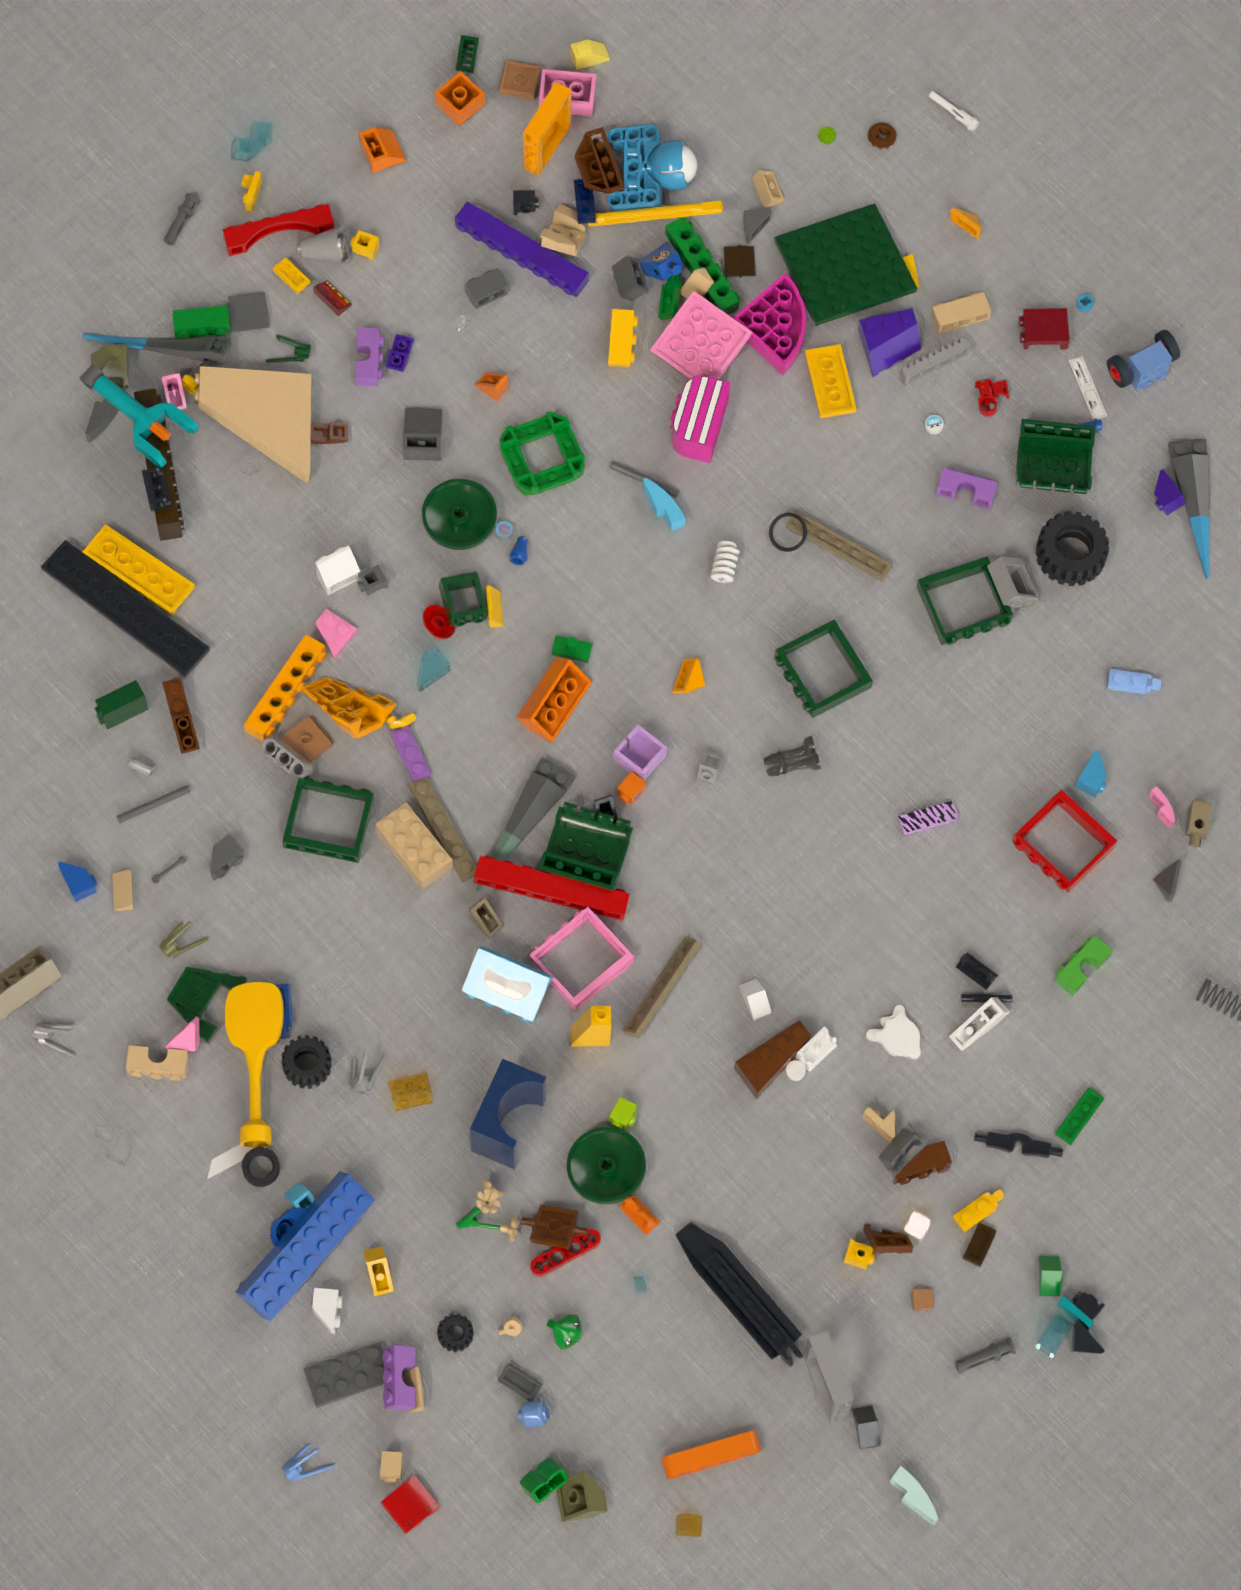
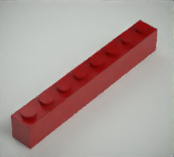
[473,855,630,921]

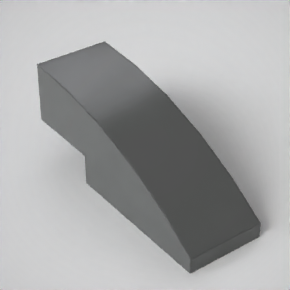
[85,399,119,442]

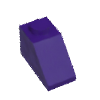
[1154,469,1186,515]

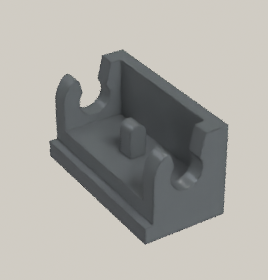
[878,1129,922,1173]

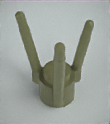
[159,921,209,958]

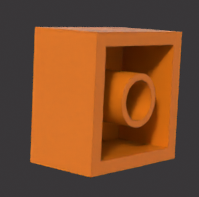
[434,71,485,126]

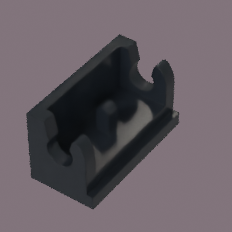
[142,468,171,511]

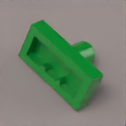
[551,635,593,663]

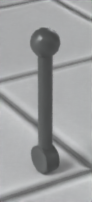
[151,856,186,883]

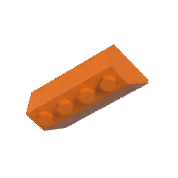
[516,657,592,742]

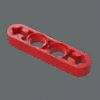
[530,1229,601,1277]

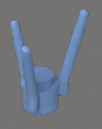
[282,1444,335,1482]

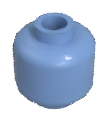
[518,1401,549,1428]

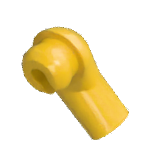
[387,712,416,729]

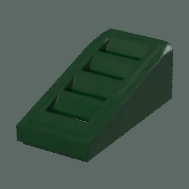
[456,35,479,73]

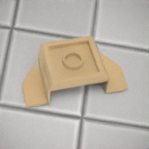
[540,204,586,256]

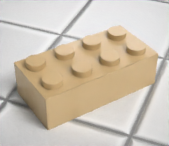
[375,803,453,890]

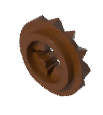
[868,123,897,149]

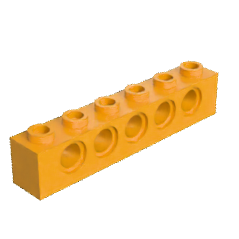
[244,634,327,742]

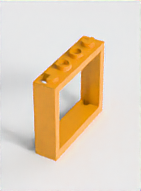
[523,82,572,176]

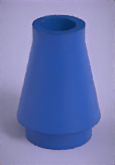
[509,536,528,565]

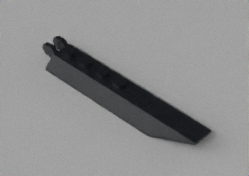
[675,1222,803,1367]

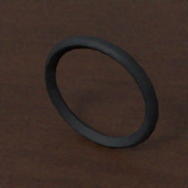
[769,513,807,552]

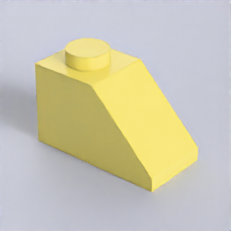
[570,39,610,70]

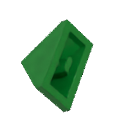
[1039,1256,1062,1296]

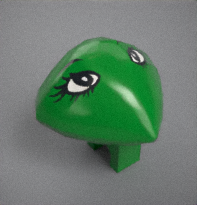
[546,1314,582,1350]

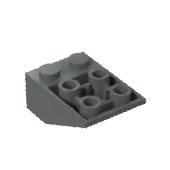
[403,408,442,461]

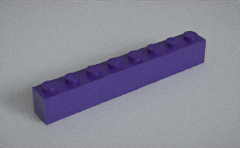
[455,201,589,298]

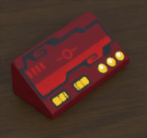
[313,280,352,316]

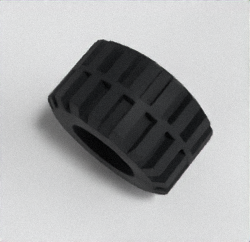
[281,1035,332,1089]

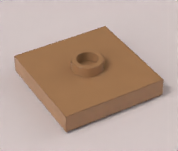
[499,60,541,100]
[278,716,332,768]

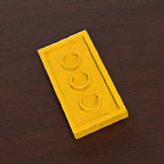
[804,344,857,419]

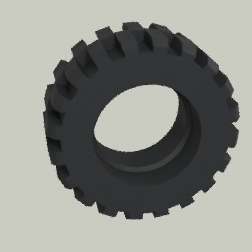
[1035,511,1109,586]

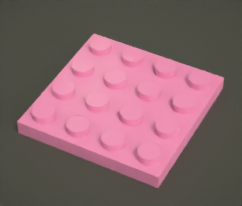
[650,291,753,379]

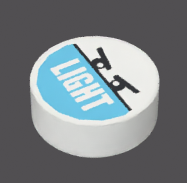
[925,415,944,435]

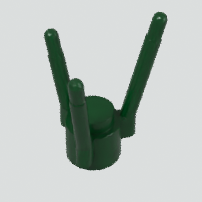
[266,335,311,363]

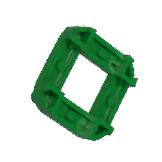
[499,411,585,496]

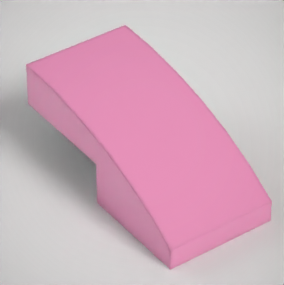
[1149,786,1175,829]

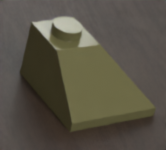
[91,344,128,389]
[556,1471,608,1522]

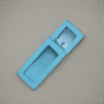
[642,478,685,531]

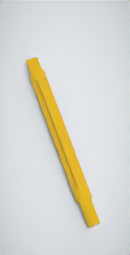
[587,200,723,227]

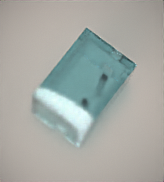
[634,1275,646,1293]

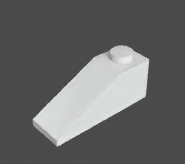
[949,997,1010,1051]

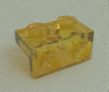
[388,1073,433,1111]

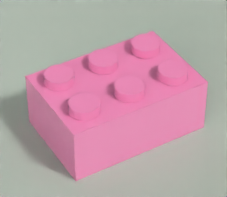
[539,69,596,116]

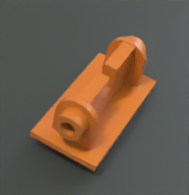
[619,1194,660,1235]

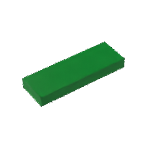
[1055,1087,1105,1146]

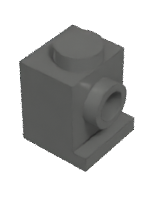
[357,565,388,595]

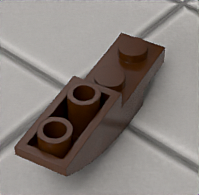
[162,677,200,754]

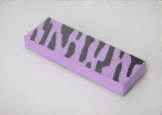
[897,801,958,836]

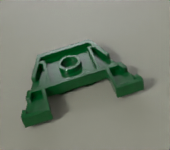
[167,967,247,1044]

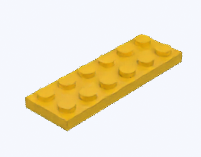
[82,524,195,615]

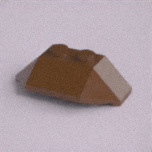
[574,127,625,194]

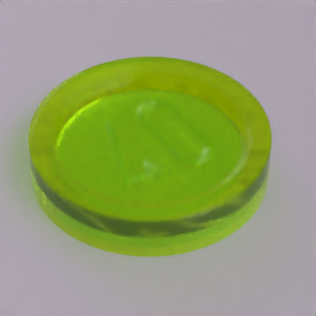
[818,127,836,144]

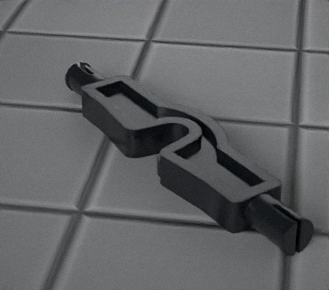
[974,1132,1063,1158]

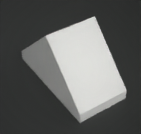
[738,979,772,1021]

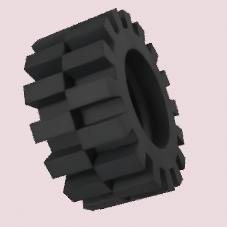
[437,1313,474,1352]

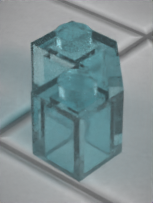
[231,121,272,161]

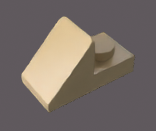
[862,1107,895,1143]

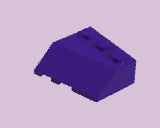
[858,308,921,377]

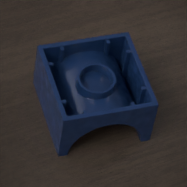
[470,1058,546,1169]

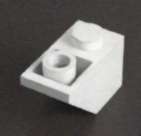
[312,1288,342,1334]

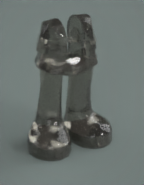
[763,736,821,776]

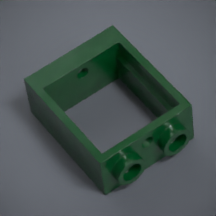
[438,572,488,627]

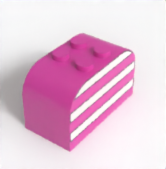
[670,375,731,463]

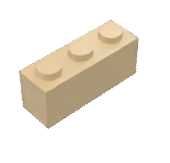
[931,292,991,334]

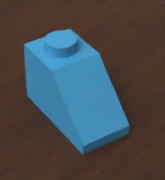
[1075,750,1107,798]

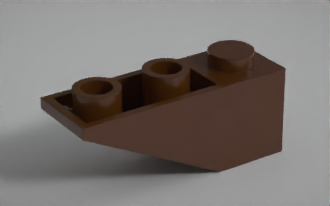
[893,1141,952,1185]

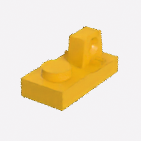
[241,171,262,212]

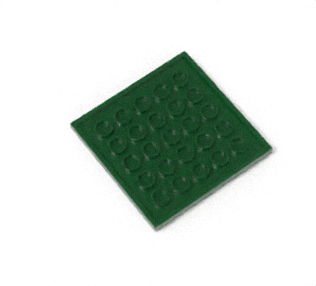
[774,203,917,326]

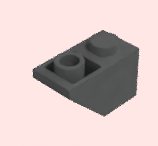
[210,835,244,881]

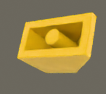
[363,1246,394,1296]

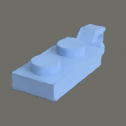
[1107,669,1162,694]

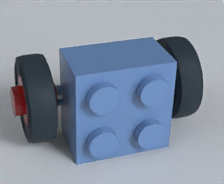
[1107,330,1180,391]

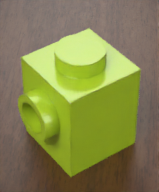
[609,1097,638,1131]

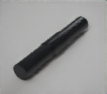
[961,994,1012,1003]

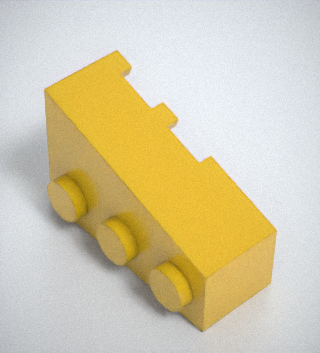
[608,309,638,368]

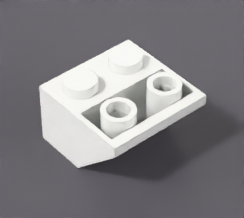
[315,545,360,595]

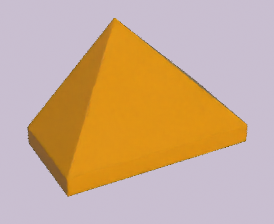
[949,208,982,239]
[672,658,705,694]

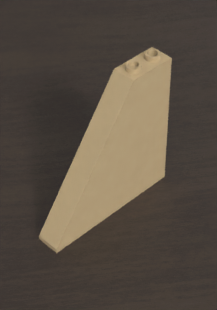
[194,366,311,483]

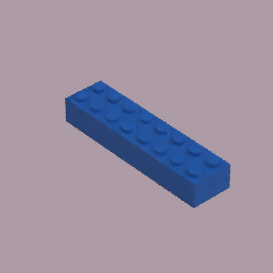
[235,1171,375,1321]

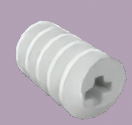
[710,541,740,583]

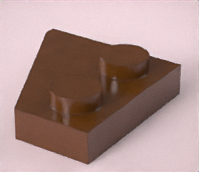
[863,1224,914,1254]

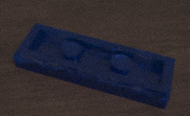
[574,179,596,224]

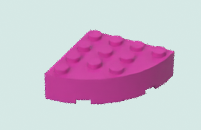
[733,273,806,375]

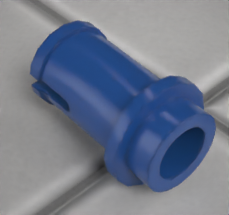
[1078,418,1102,433]

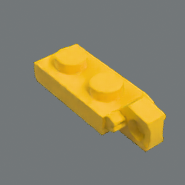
[952,1189,1004,1233]

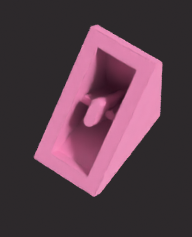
[161,372,187,409]
[165,1016,199,1051]

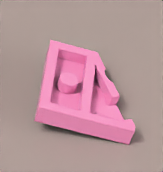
[315,609,357,659]

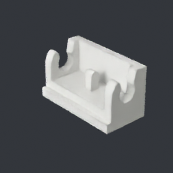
[796,1026,837,1072]

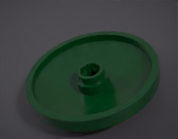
[422,479,497,550]
[567,1127,646,1204]

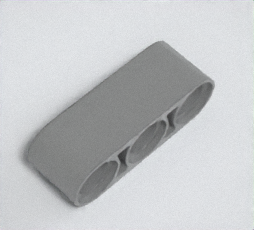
[261,739,313,778]

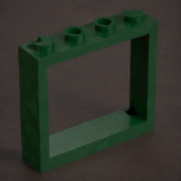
[916,556,1013,645]
[774,619,873,718]
[282,777,374,863]

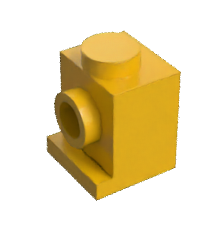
[350,230,380,261]
[844,1239,876,1270]

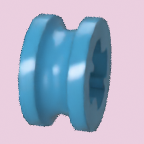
[1076,294,1094,312]

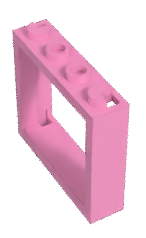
[529,907,634,1012]

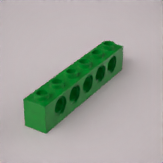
[665,217,740,315]

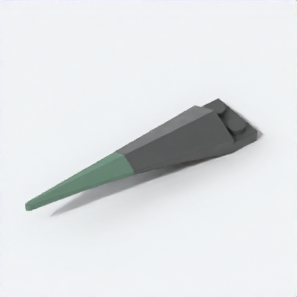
[476,757,575,891]

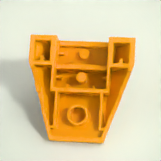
[302,677,396,739]

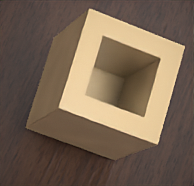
[380,1451,403,1483]

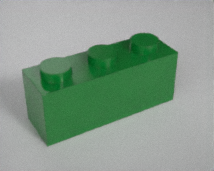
[172,305,231,339]

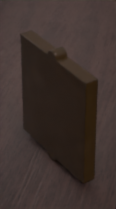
[724,245,756,278]

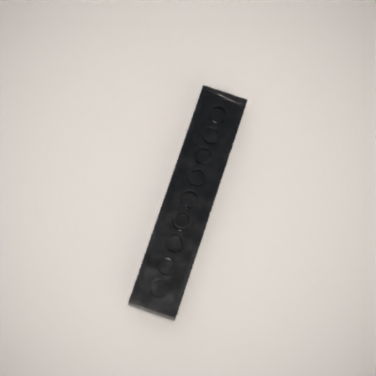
[41,540,210,678]

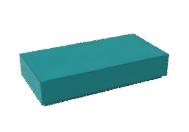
[1057,1296,1094,1331]

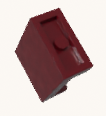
[1019,308,1070,350]

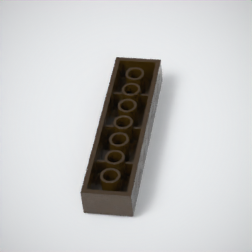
[134,388,185,541]

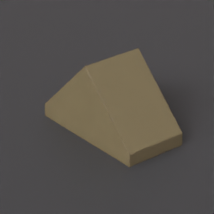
[469,897,504,938]

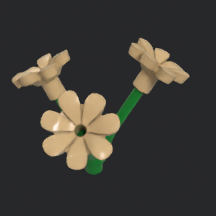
[456,1178,519,1242]

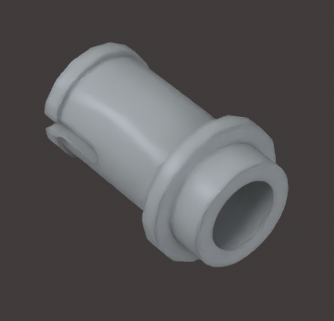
[129,757,155,777]

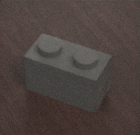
[611,256,649,301]
[465,268,508,309]

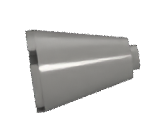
[298,227,350,263]

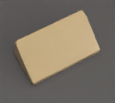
[752,170,785,207]
[680,268,714,299]
[112,869,134,911]
[403,1367,424,1413]

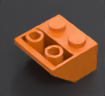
[358,127,406,173]

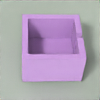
[613,725,667,781]

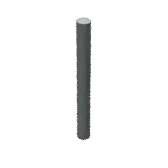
[609,461,680,498]
[117,785,190,823]

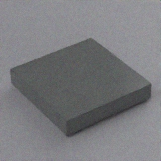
[228,292,269,332]

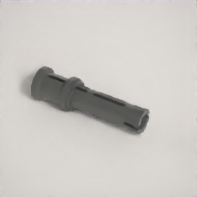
[163,193,201,246]
[955,1337,1016,1374]

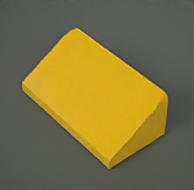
[486,585,504,627]

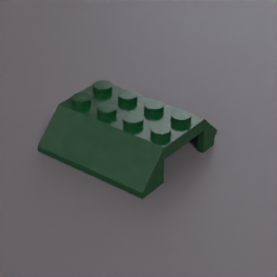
[1015,419,1096,494]
[538,802,633,891]

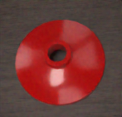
[422,605,455,639]

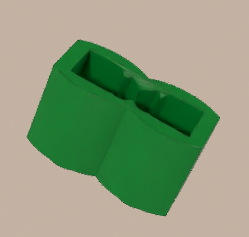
[519,1458,569,1503]

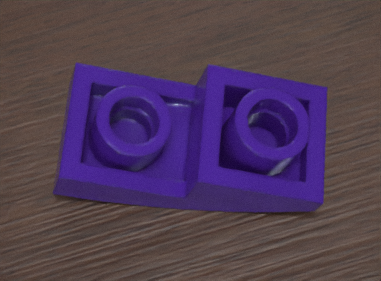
[386,334,414,372]

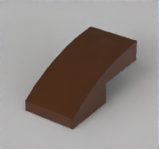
[310,422,348,444]

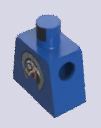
[639,242,684,281]

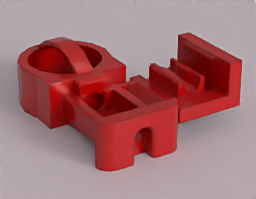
[975,379,1009,417]

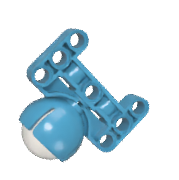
[607,124,697,212]

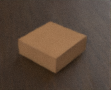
[912,1289,934,1311]

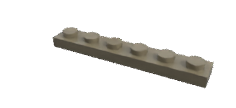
[786,510,892,582]
[409,777,476,883]
[623,937,701,1038]

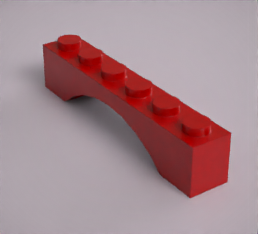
[222,204,335,257]

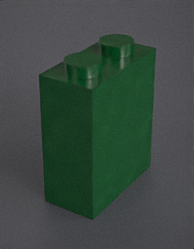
[94,680,148,730]

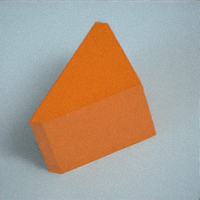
[475,372,509,401]

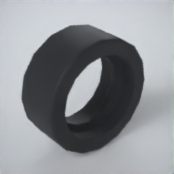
[241,1147,280,1187]

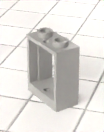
[987,556,1039,608]

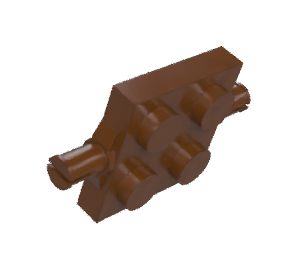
[521,1204,588,1249]

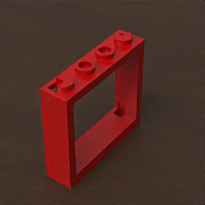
[1012,789,1118,893]

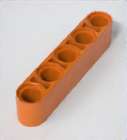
[661,1430,762,1479]

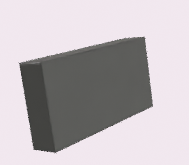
[498,1363,543,1401]

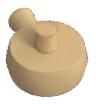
[498,1317,522,1336]

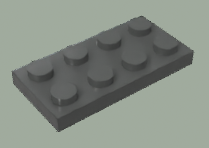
[303,1342,384,1408]

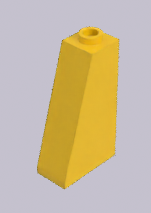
[570,1006,611,1047]

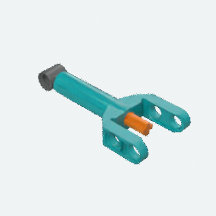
[79,364,200,468]

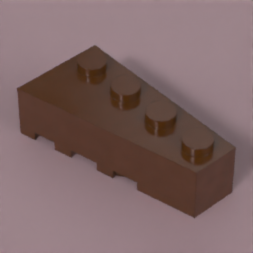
[734,1020,811,1100]

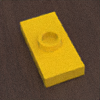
[272,257,311,295]

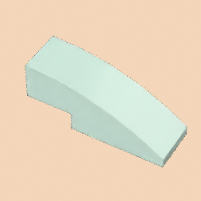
[890,1466,938,1526]

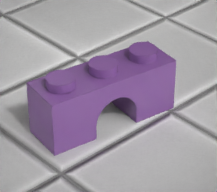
[355,328,384,386]
[936,468,997,509]
[382,1345,416,1411]

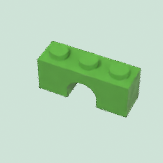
[1055,935,1113,997]

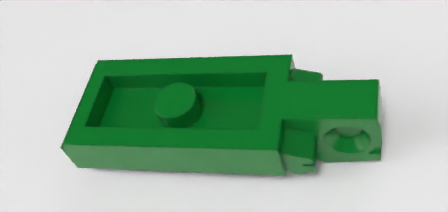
[658,275,681,321]

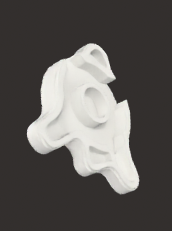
[866,1005,921,1059]

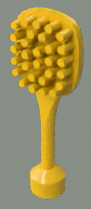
[225,982,284,1148]

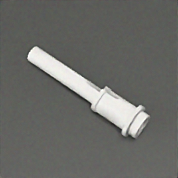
[929,91,979,131]

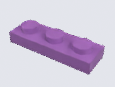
[390,726,431,783]

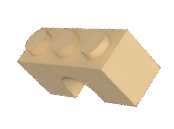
[126,1045,189,1081]

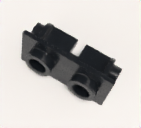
[955,953,998,990]

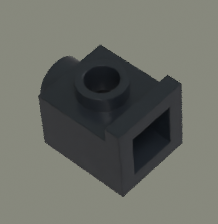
[513,190,539,215]
[1072,1291,1105,1320]

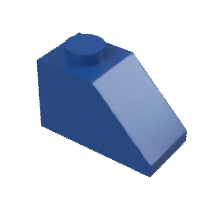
[58,862,98,902]

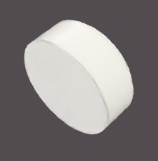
[786,1060,806,1081]

